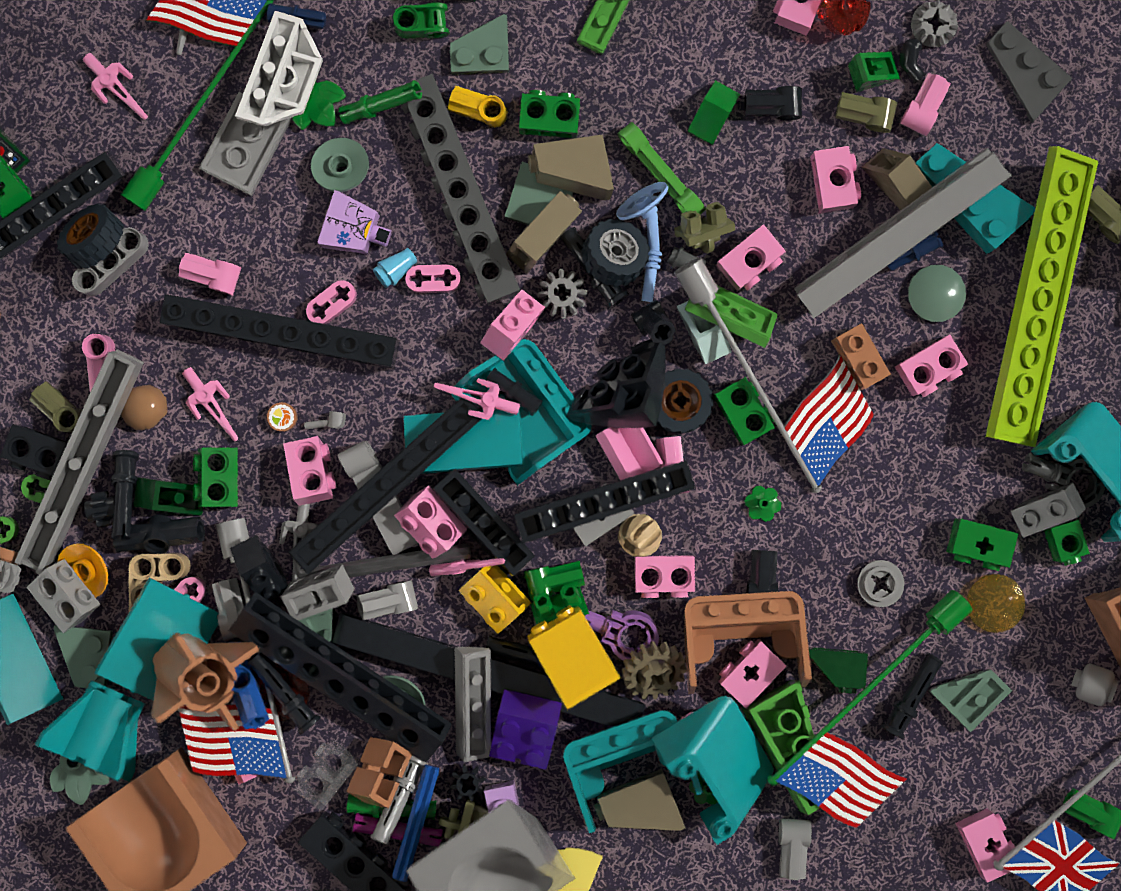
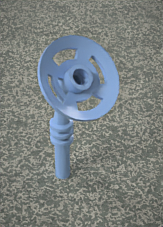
[616,182,668,302]

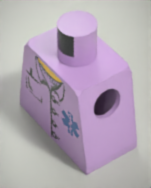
[317,190,391,254]

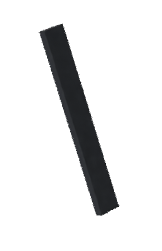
[288,398,482,575]

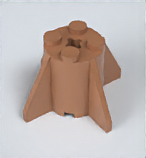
[152,632,259,731]

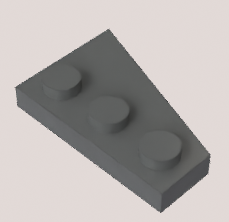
[986,21,1072,123]

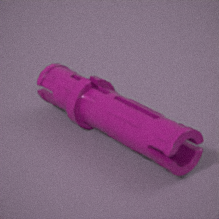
[353,813,443,848]

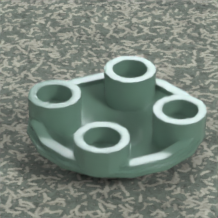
[908,265,966,322]

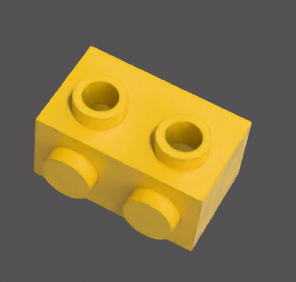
[458,565,531,634]

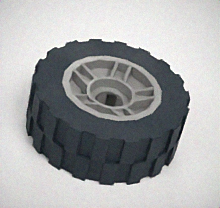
[581,219,650,287]

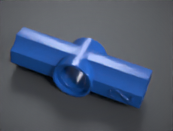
[228,641,270,730]

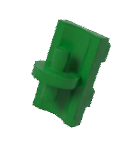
[530,583,589,624]

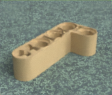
[129,553,191,611]

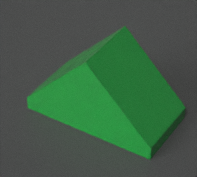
[848,52,900,92]
[687,80,741,145]

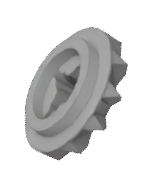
[911,0,958,47]
[857,560,904,607]

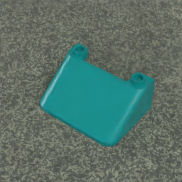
[451,339,592,486]
[1031,402,1121,542]
[652,696,773,845]

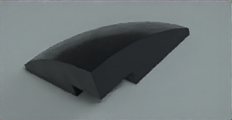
[566,339,666,428]

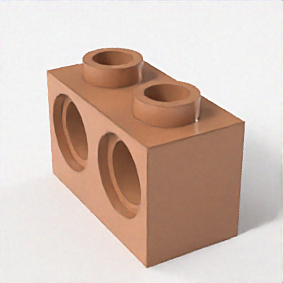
[831,323,891,391]

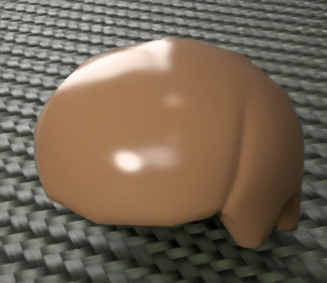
[121,385,168,430]

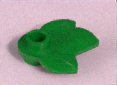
[292,81,346,130]

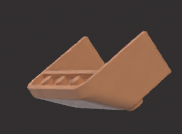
[684,591,812,694]

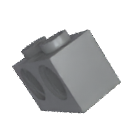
[26,559,101,633]
[281,564,354,620]

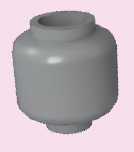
[1071,663,1119,707]

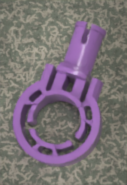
[585,610,659,660]

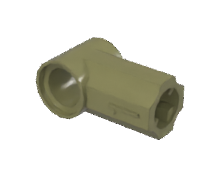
[835,92,897,133]
[1087,185,1121,244]
[29,381,82,433]

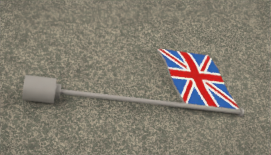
[993,754,1121,891]

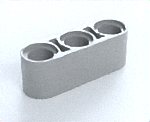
[72,227,149,296]

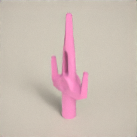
[83,53,148,120]
[182,367,238,442]
[434,378,520,420]
[429,558,505,576]

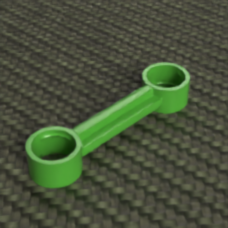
[617,122,706,215]

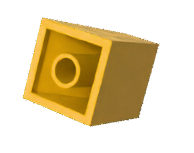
[527,605,620,709]

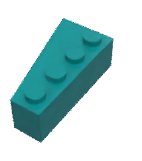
[915,143,1035,254]

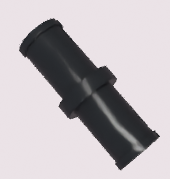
[486,368,543,416]

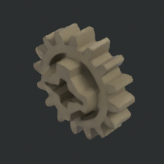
[622,641,687,699]

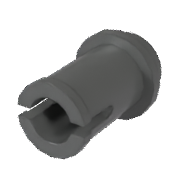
[667,246,706,268]

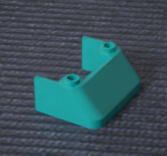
[564,711,703,833]

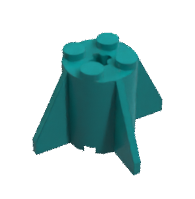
[35,680,145,782]

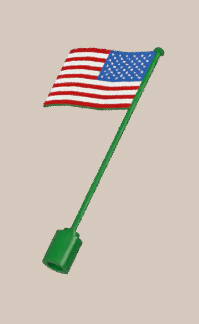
[120,0,274,211]
[767,590,973,828]

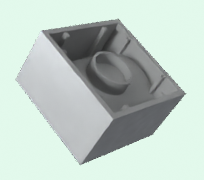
[406,799,575,891]

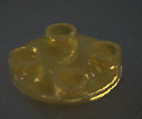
[967,574,1025,633]

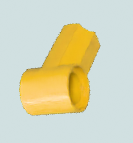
[448,86,508,127]

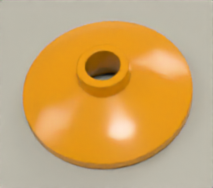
[57,543,108,598]

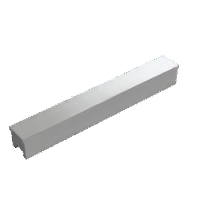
[794,148,1012,319]
[14,349,144,575]

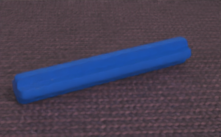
[392,765,439,881]

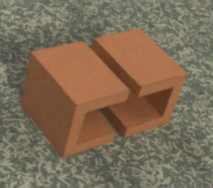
[346,737,412,809]

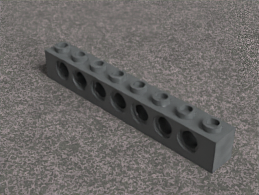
[401,74,520,306]

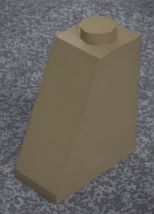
[528,135,614,201]
[862,148,932,210]
[506,191,582,274]
[594,769,686,831]

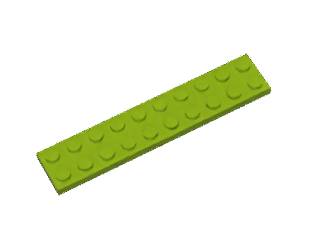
[985,146,1098,447]

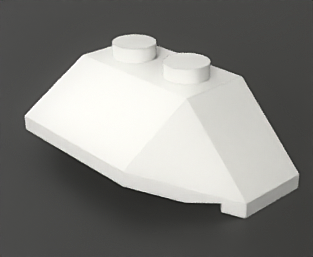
[235,11,323,127]

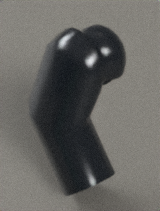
[899,38,926,84]

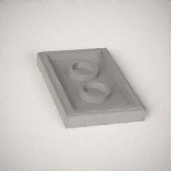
[199,92,291,196]

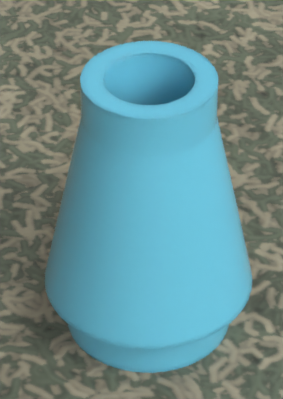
[373,248,418,288]

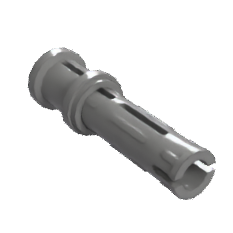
[370,755,428,845]

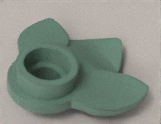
[50,756,109,805]

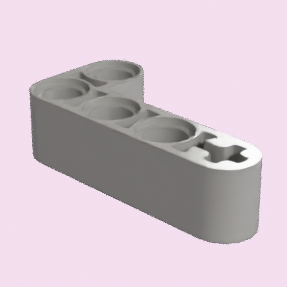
[338,440,418,556]

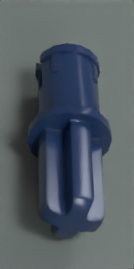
[267,3,326,29]
[887,231,943,271]

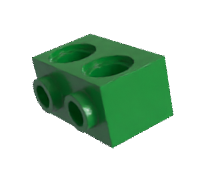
[519,90,580,139]
[713,377,775,446]
[193,448,238,507]

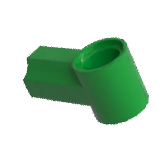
[524,561,585,601]
[1063,788,1121,839]

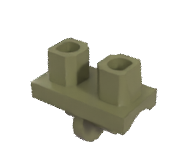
[674,202,735,254]
[439,798,488,839]

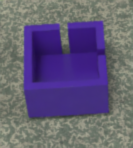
[489,689,562,770]

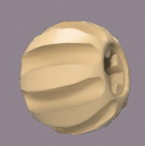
[618,514,662,557]

